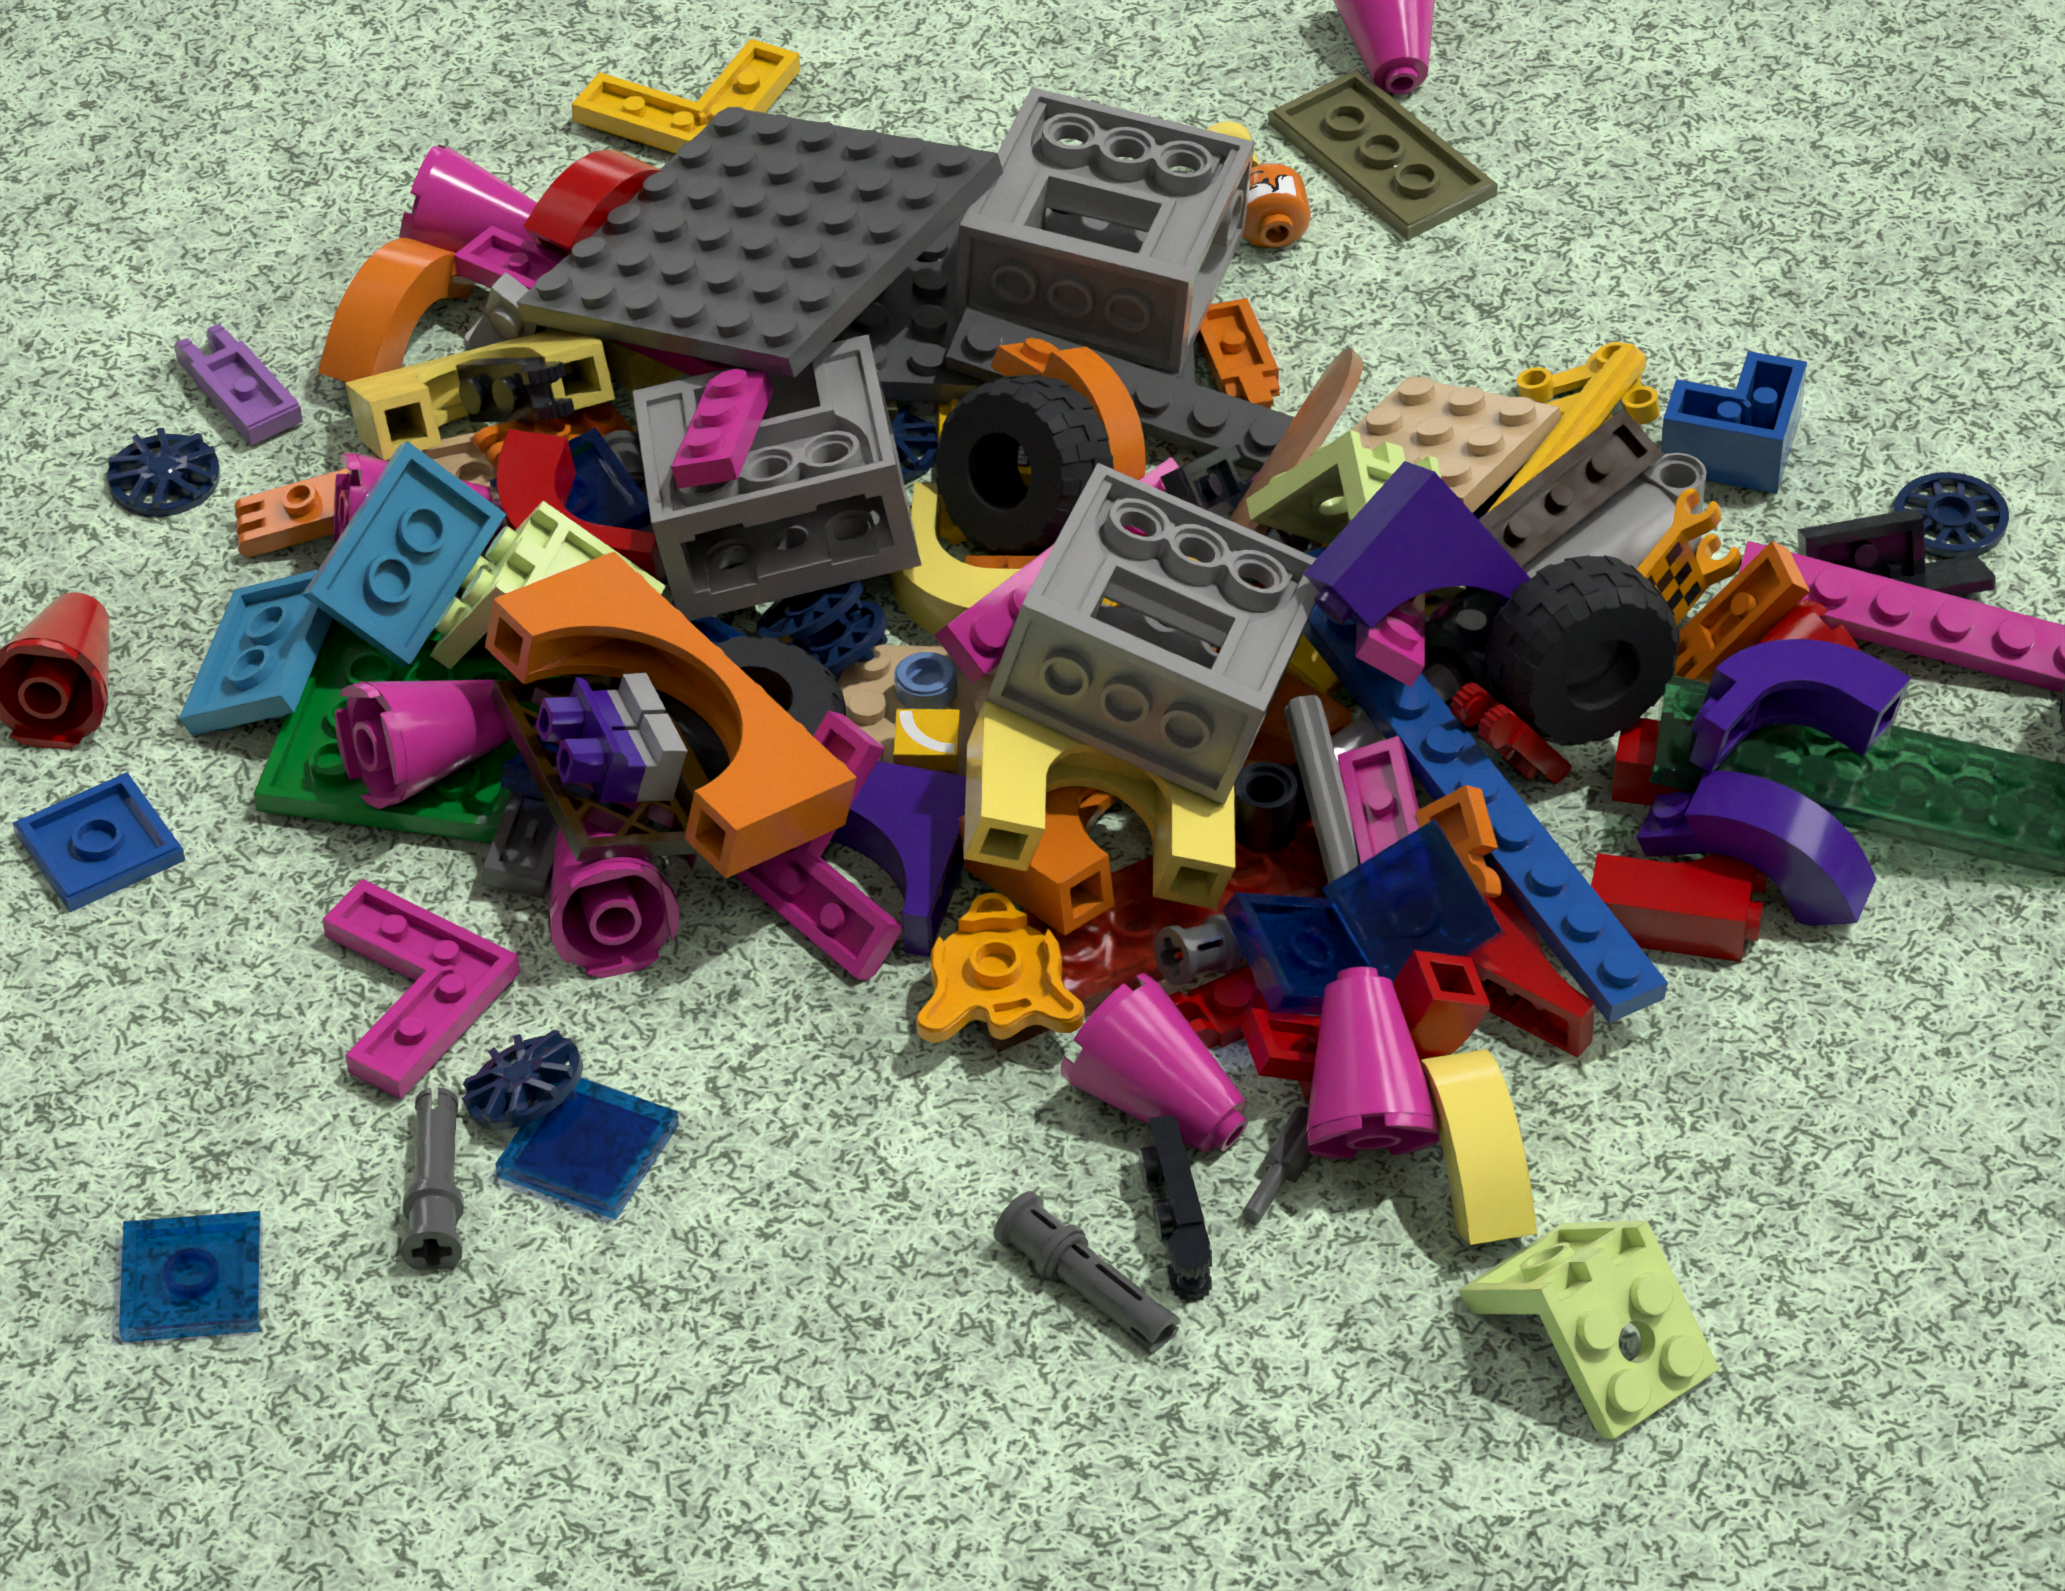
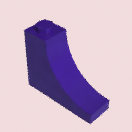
[1303,461,1531,629]
[830,761,966,957]

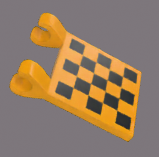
[1637,488,1742,626]

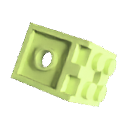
[1246,430,1466,600]
[430,501,666,676]
[1458,1221,1720,1439]

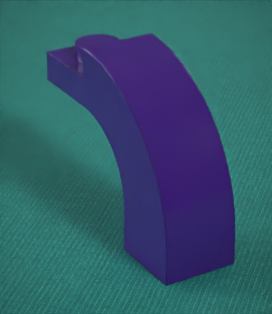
[1689,639,1911,774]
[1637,771,1876,926]

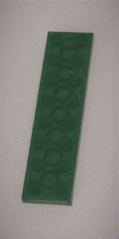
[1649,675,2065,877]

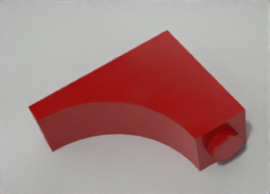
[1413,882,1595,1058]

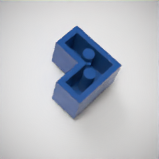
[1661,351,1807,494]

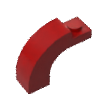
[523,149,662,257]
[497,429,665,583]
[1241,950,1491,1101]

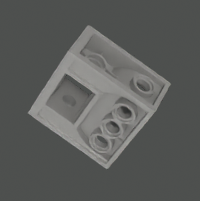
[953,87,1255,373]
[633,334,922,621]
[986,463,1319,805]

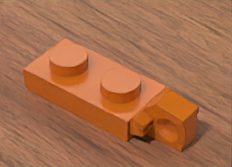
[1196,298,1280,409]

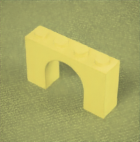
[345,328,615,460]
[964,701,1235,909]

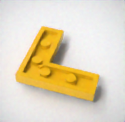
[571,39,800,154]

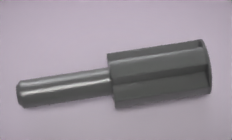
[1242,1107,1313,1223]

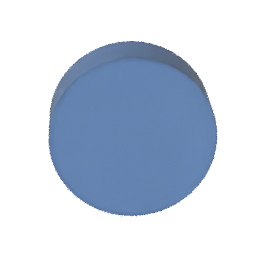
[894,652,958,709]

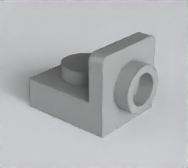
[463,272,546,350]

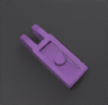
[174,324,303,445]

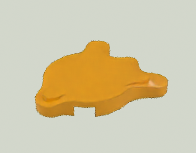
[916,893,1085,1043]

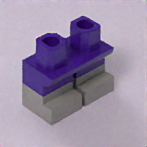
[536,673,687,802]

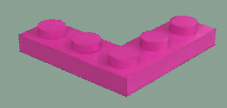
[734,710,904,981]
[322,879,520,1099]

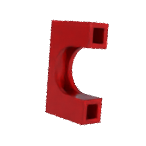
[1591,718,1785,962]

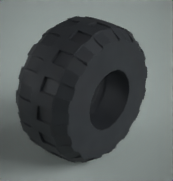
[935,375,1114,556]
[1484,555,1680,745]
[660,636,846,782]

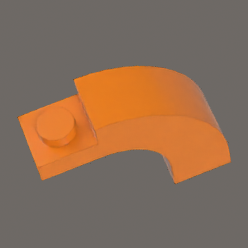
[318,238,475,382]
[991,338,1146,480]

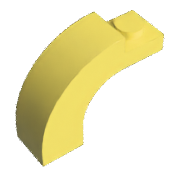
[888,482,1020,635]
[1421,1049,1537,1245]

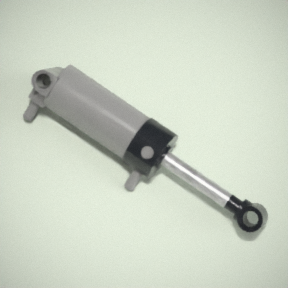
[1234,453,1706,853]

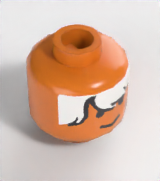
[1242,163,1311,248]

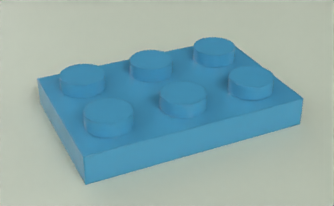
[302,441,506,667]
[179,570,333,735]

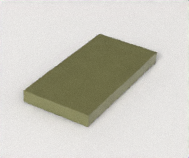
[1268,69,1498,241]

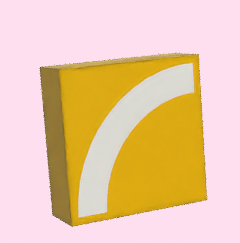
[893,709,960,771]

